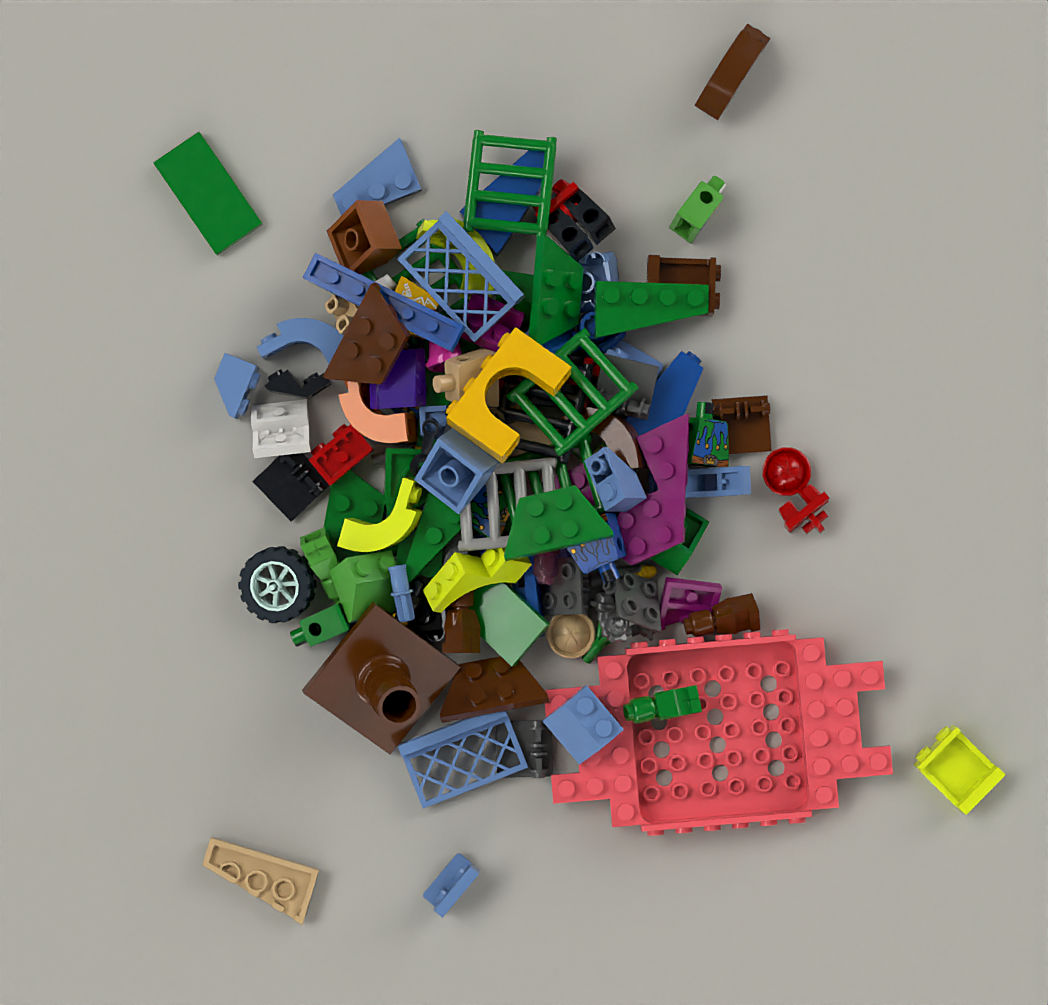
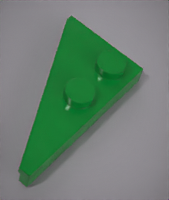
[406,492,476,584]

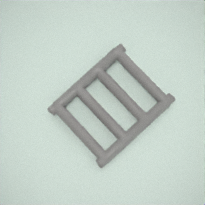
[458,458,557,551]

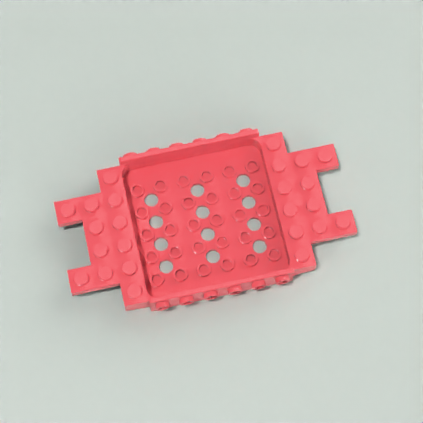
[545,629,893,836]

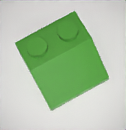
[329,550,397,623]

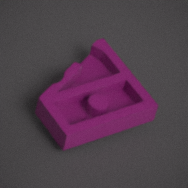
[659,577,722,631]

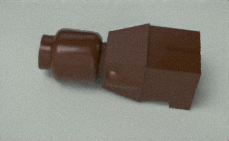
[442,590,481,653]
[683,593,761,637]

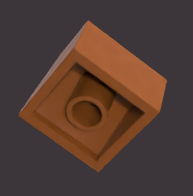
[327,200,402,274]

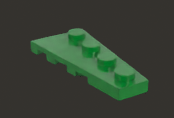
[594,281,709,339]

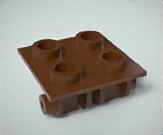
[711,395,772,454]

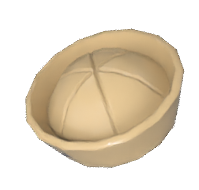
[546,614,596,659]

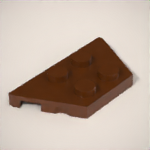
[322,283,410,384]
[440,656,549,723]

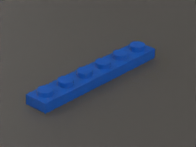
[302,253,466,353]

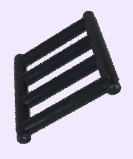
[495,364,594,465]

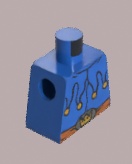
[567,512,626,584]

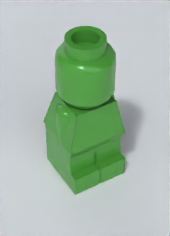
[300,527,341,604]

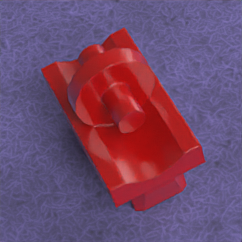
[778,484,830,534]

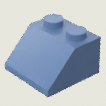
[414,428,499,514]
[543,684,624,765]

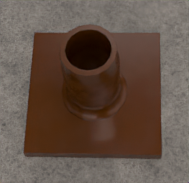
[302,602,461,755]

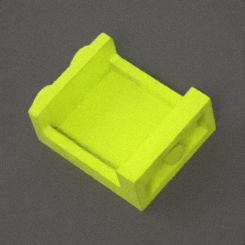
[913,725,1006,815]

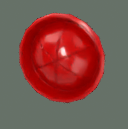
[762,447,811,496]

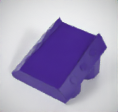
[369,348,428,409]

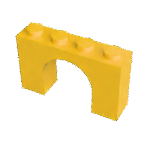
[446,327,571,464]

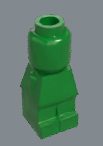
[623,685,702,724]

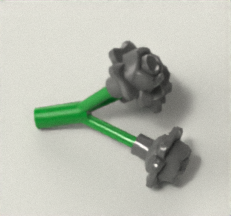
[582,592,656,664]

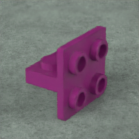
[461,294,525,352]

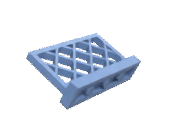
[398,211,525,343]
[398,711,528,808]

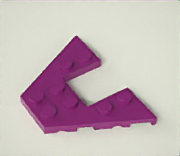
[542,413,690,566]

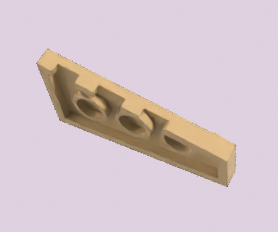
[202,837,320,925]

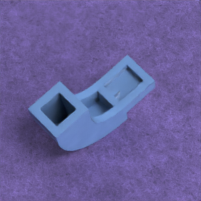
[257,318,343,364]
[649,466,751,498]

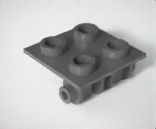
[592,353,659,420]
[540,557,590,615]
[603,567,661,633]
[496,720,553,778]

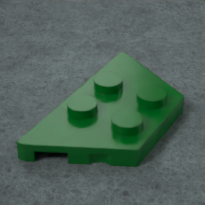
[529,236,584,345]
[323,470,385,562]
[504,485,614,561]

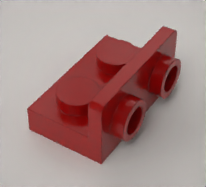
[308,424,374,486]

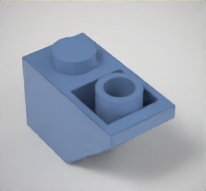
[214,353,261,419]
[584,447,646,512]

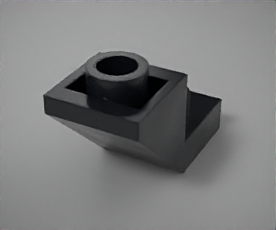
[264,369,332,400]

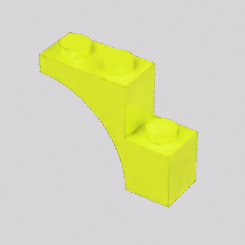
[423,547,532,613]

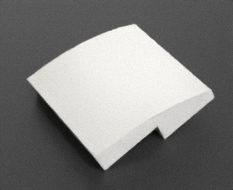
[251,399,311,458]

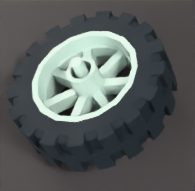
[238,546,317,623]

